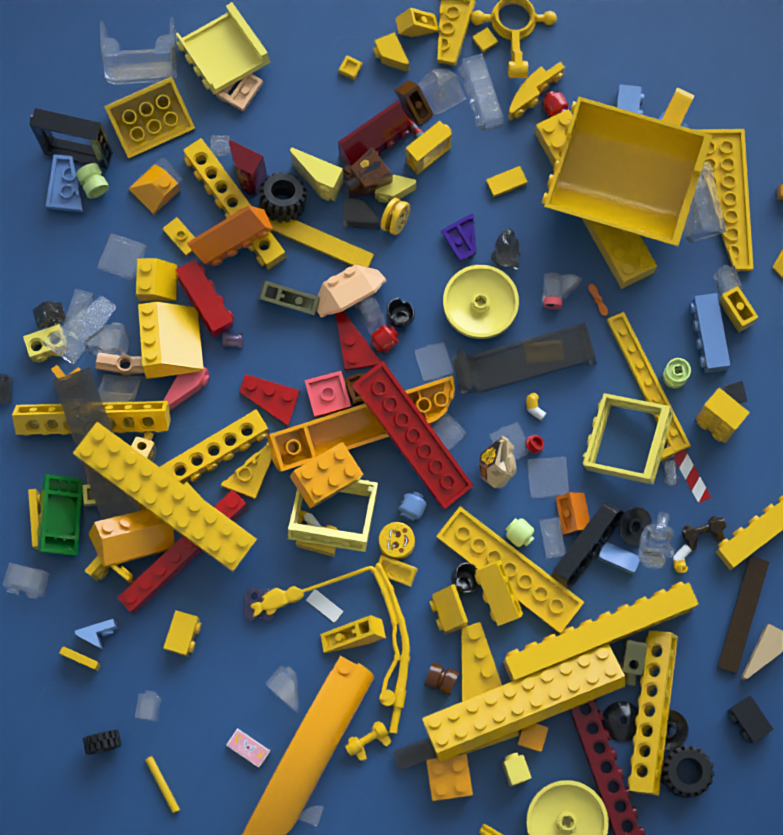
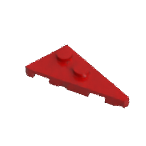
[336,311,381,371]

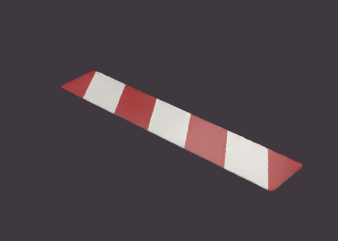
[665,442,711,503]

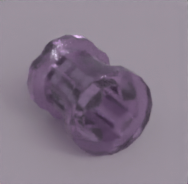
[223,332,243,349]

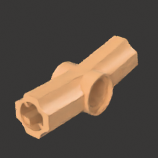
[96,352,145,376]

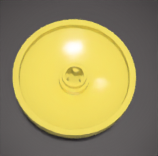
[443,265,519,339]
[526,780,608,835]

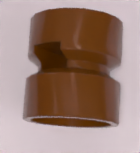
[424,662,459,696]

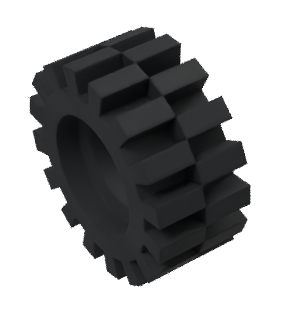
[83,730,122,755]

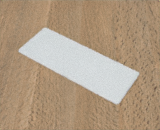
[306,589,343,622]

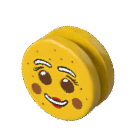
[381,198,410,235]
[379,522,415,560]

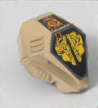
[479,436,517,488]

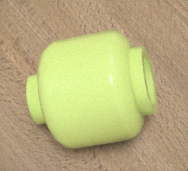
[505,518,534,547]

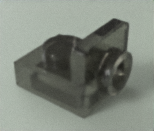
[0,374,14,404]

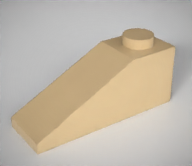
[740,624,783,681]

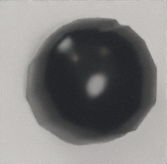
[386,298,415,328]
[451,562,479,595]

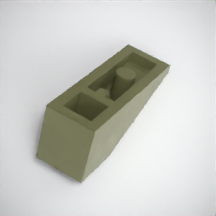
[258,281,319,315]

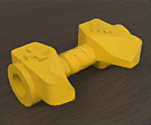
[345,721,391,761]

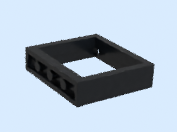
[29,108,113,169]

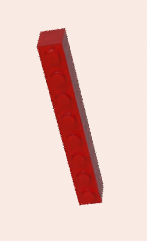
[117,490,248,615]

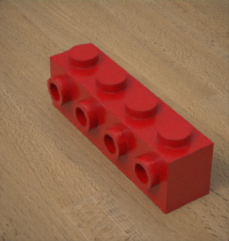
[175,260,234,338]

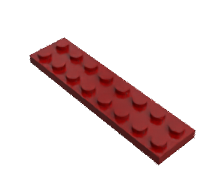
[351,361,474,509]

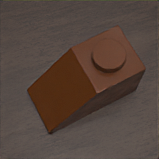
[394,80,434,125]

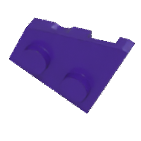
[441,213,476,263]

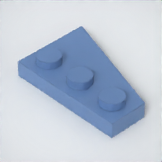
[46,155,84,213]

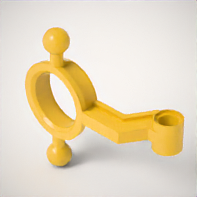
[471,0,557,78]

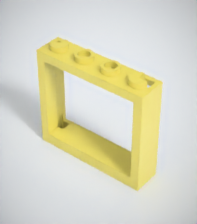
[583,393,674,485]
[288,480,378,552]

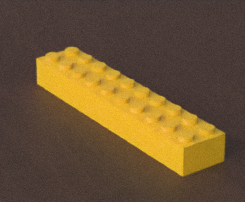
[535,109,657,289]
[73,422,257,572]
[503,582,699,682]
[422,643,625,762]

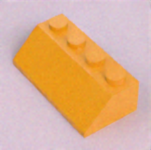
[89,509,175,567]

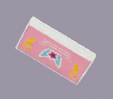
[226,728,271,768]

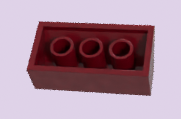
[338,100,411,166]

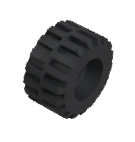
[259,172,307,223]
[661,746,715,798]

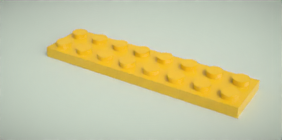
[436,506,584,634]

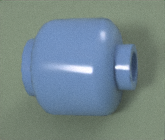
[398,491,427,522]

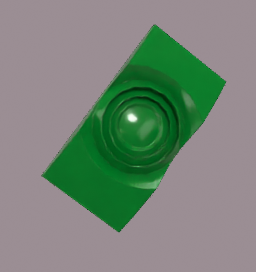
[37,474,83,556]

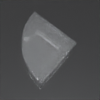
[298,806,324,827]

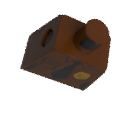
[346,148,393,193]

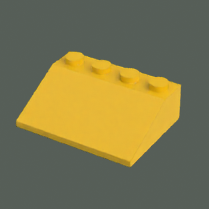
[104,77,195,158]
[138,302,204,379]

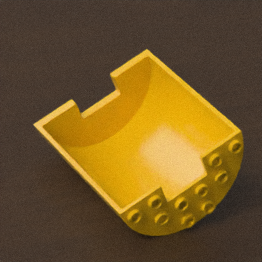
[542,96,713,247]

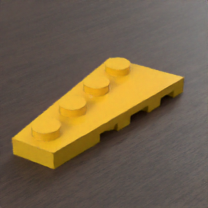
[437,0,476,66]

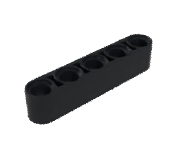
[552,502,624,588]

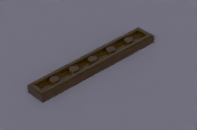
[717,556,769,674]

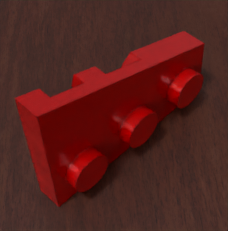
[239,374,300,427]

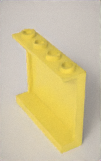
[176,3,270,94]

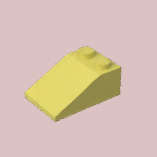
[290,147,344,202]

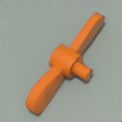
[588,284,608,316]

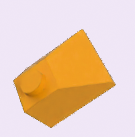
[128,164,181,215]

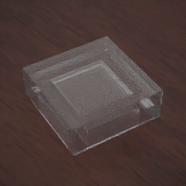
[211,135,230,155]

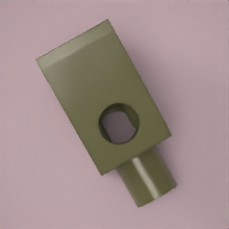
[620,639,648,686]

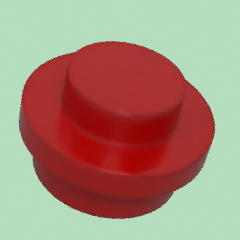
[525,435,544,454]

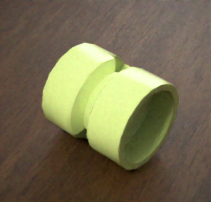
[76,163,109,198]
[662,358,691,389]

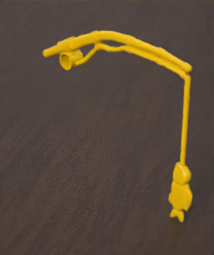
[250,563,410,734]

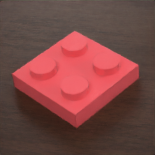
[304,371,352,418]

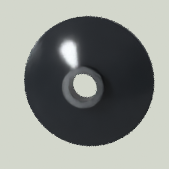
[619,507,652,546]
[602,701,639,742]
[650,710,689,750]

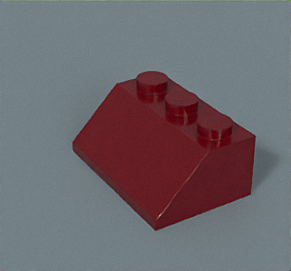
[229,140,267,195]

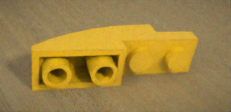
[508,62,565,121]

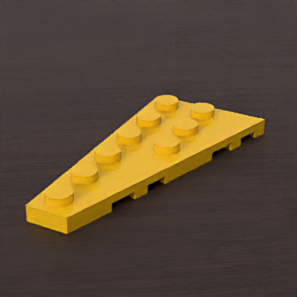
[461,622,520,755]

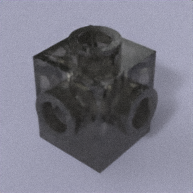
[33,301,66,328]

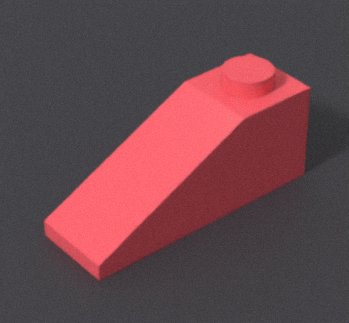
[163,367,210,411]

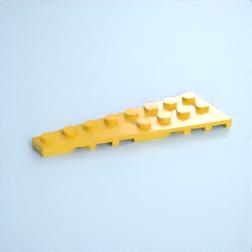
[697,129,754,272]

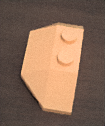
[316,265,386,317]

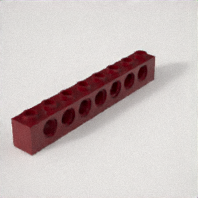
[569,699,645,835]

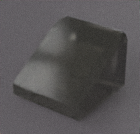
[722,381,747,404]

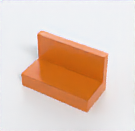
[555,492,590,535]

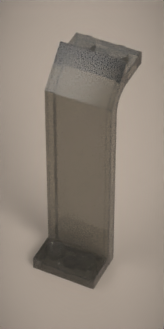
[452,322,597,394]

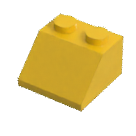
[136,258,178,301]
[429,584,468,635]

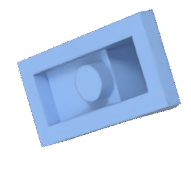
[75,619,118,650]

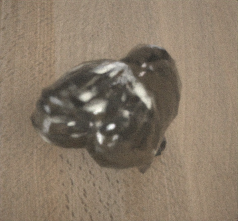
[491,228,521,270]

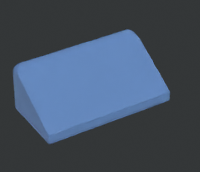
[597,542,641,575]

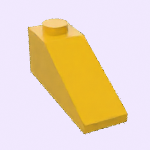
[320,615,386,653]

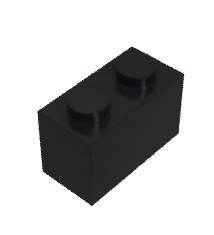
[728,695,774,744]

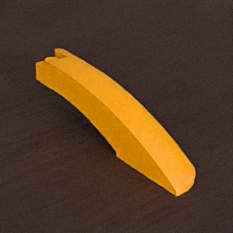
[266,375,455,472]
[242,656,374,835]

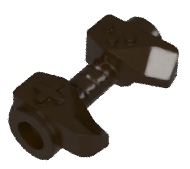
[681,516,726,550]

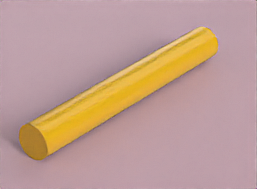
[145,756,180,814]

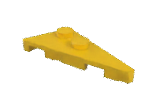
[221,443,272,500]

